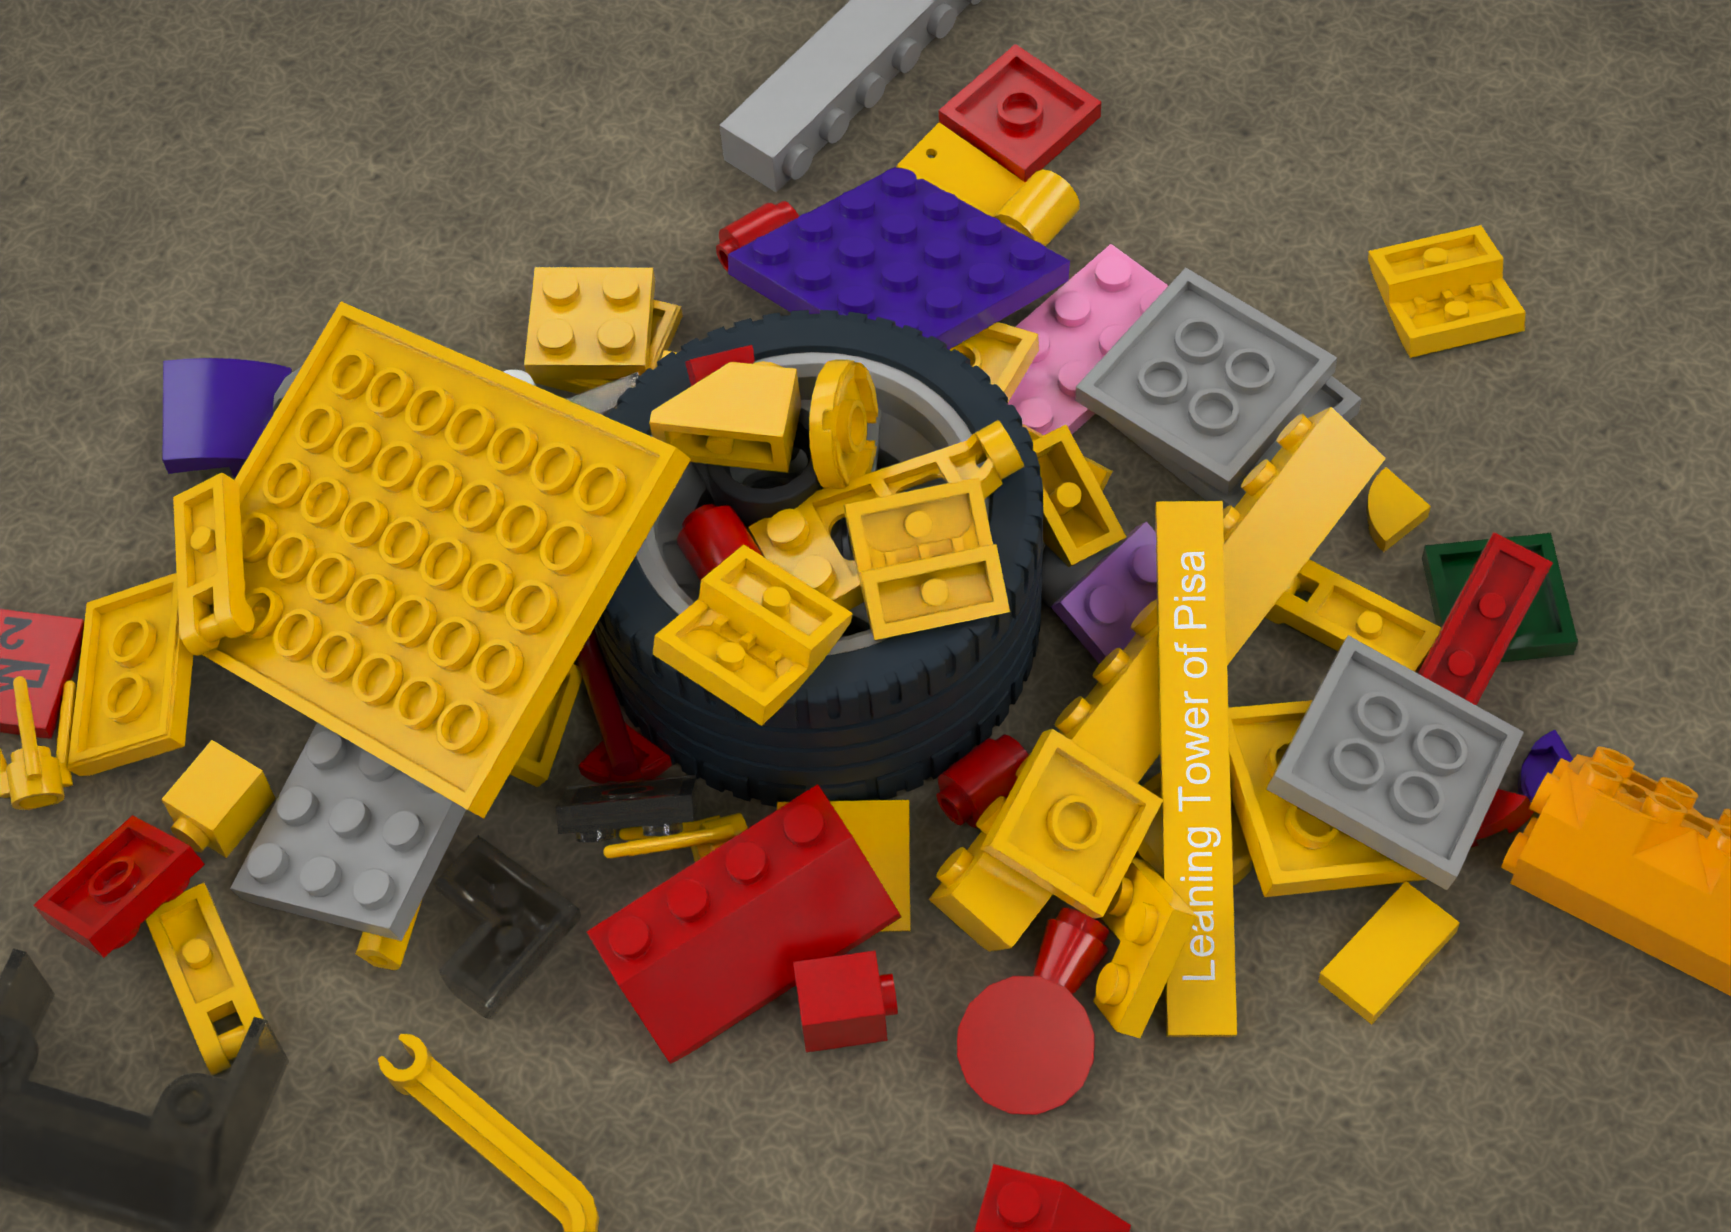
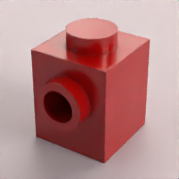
[793,950,898,1053]

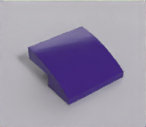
[162,358,292,478]

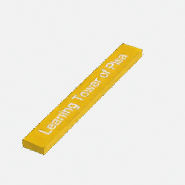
[1155,501,1237,1037]

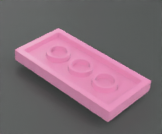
[1008,244,1168,435]

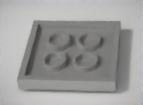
[1075,267,1337,495]
[1266,635,1524,890]
[230,722,466,941]

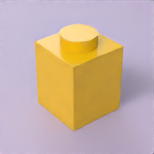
[162,740,276,858]

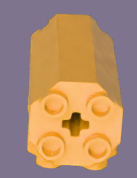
[1501,746,1731,996]

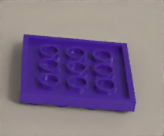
[728,167,1070,350]

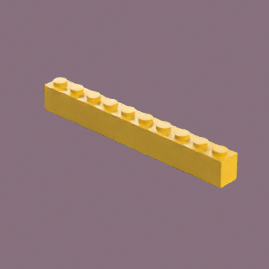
[928,407,1386,952]

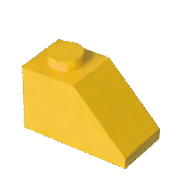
[649,361,801,473]
[1032,424,1127,567]

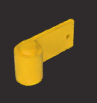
[896,122,1080,247]

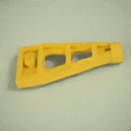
[749,420,1024,611]

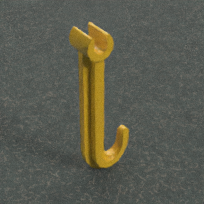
[378,1034,599,1232]

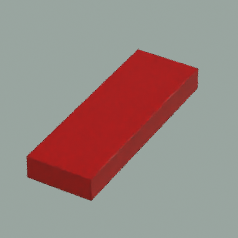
[1417,532,1553,705]

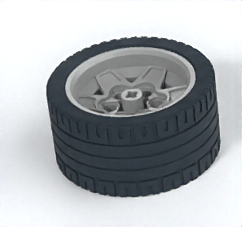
[596,310,1043,807]

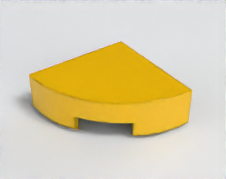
[1366,467,1431,552]

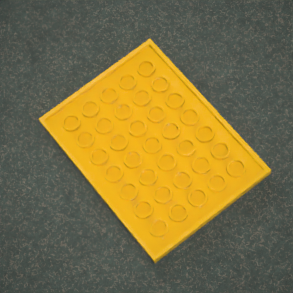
[202,302,691,819]

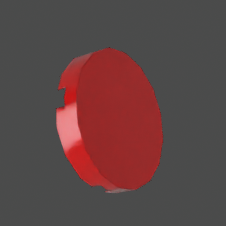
[957,976,1095,1115]

